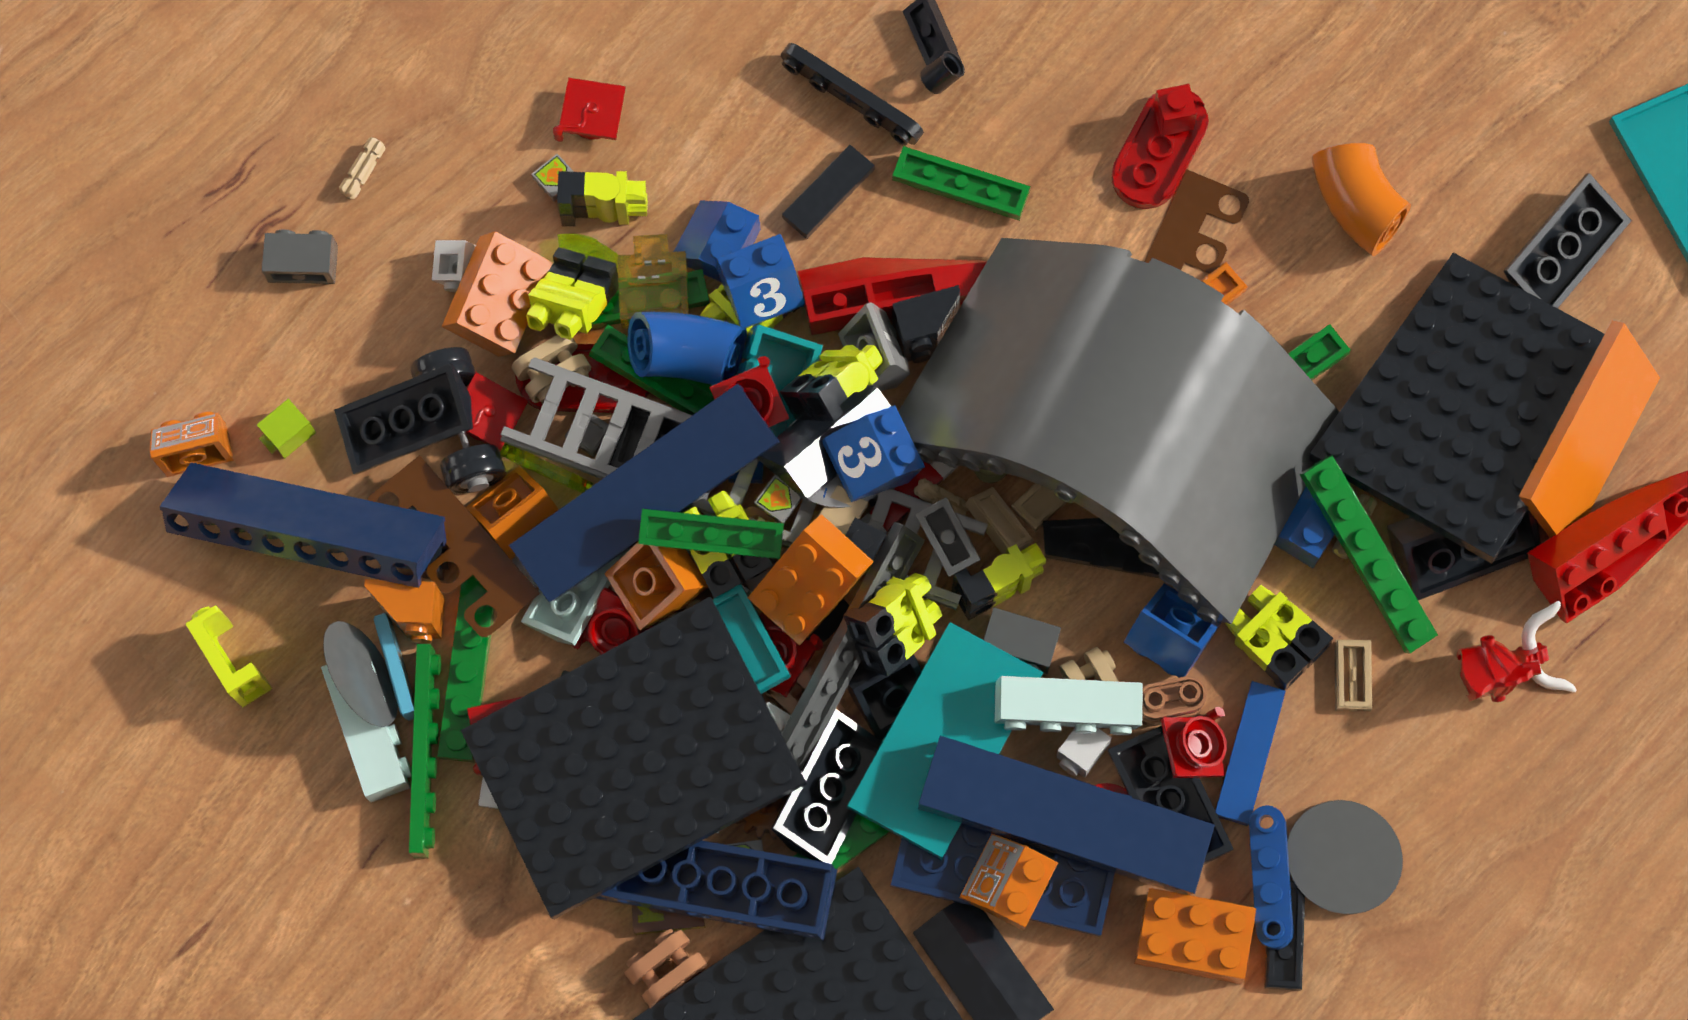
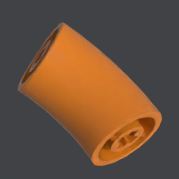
[1311,143,1411,256]

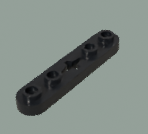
[781,43,924,146]

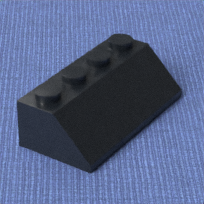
[1387,510,1541,601]

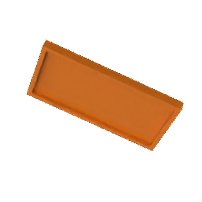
[1519,320,1660,538]

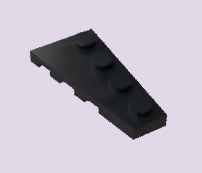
[1042,518,1160,579]

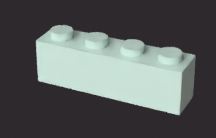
[321,662,412,803]
[995,676,1143,735]

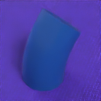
[627,312,747,385]

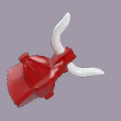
[1456,601,1576,702]

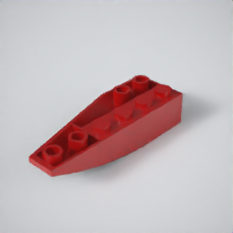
[797,257,987,336]
[1528,471,1688,624]

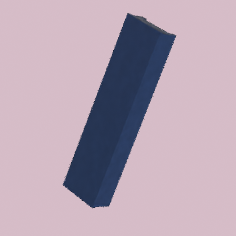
[509,384,780,603]
[159,462,446,588]
[917,735,1215,895]
[594,841,837,940]

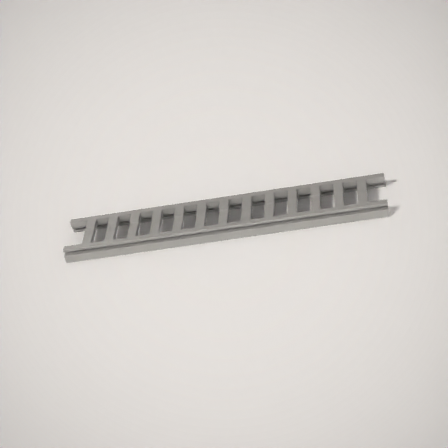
[501,357,988,610]

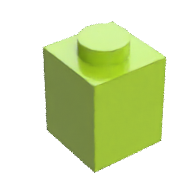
[257,398,316,459]

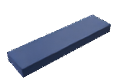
[1215,681,1286,826]

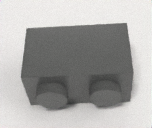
[262,229,338,284]
[915,497,981,576]
[984,607,1061,674]

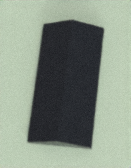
[1503,173,1632,308]
[334,363,473,474]
[757,385,891,502]
[771,709,883,864]
[1107,726,1234,865]
[913,902,1054,1020]

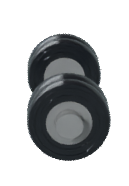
[410,347,506,494]

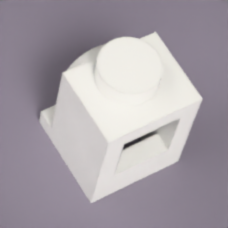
[432,240,476,292]

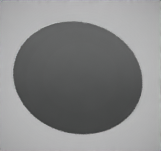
[323,621,398,727]
[1287,800,1403,914]

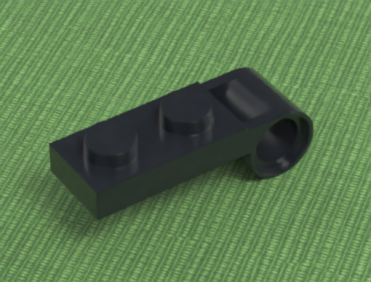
[903,0,965,94]

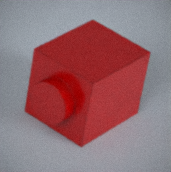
[1153,84,1197,136]

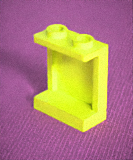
[186,605,272,707]

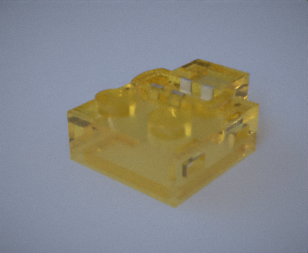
[617,234,690,329]

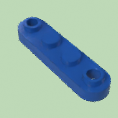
[1249,805,1293,950]

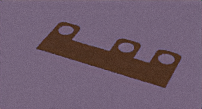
[1144,169,1249,273]
[367,455,540,637]

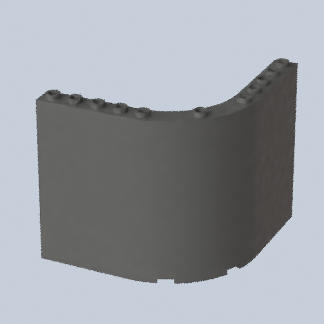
[898,238,1339,624]

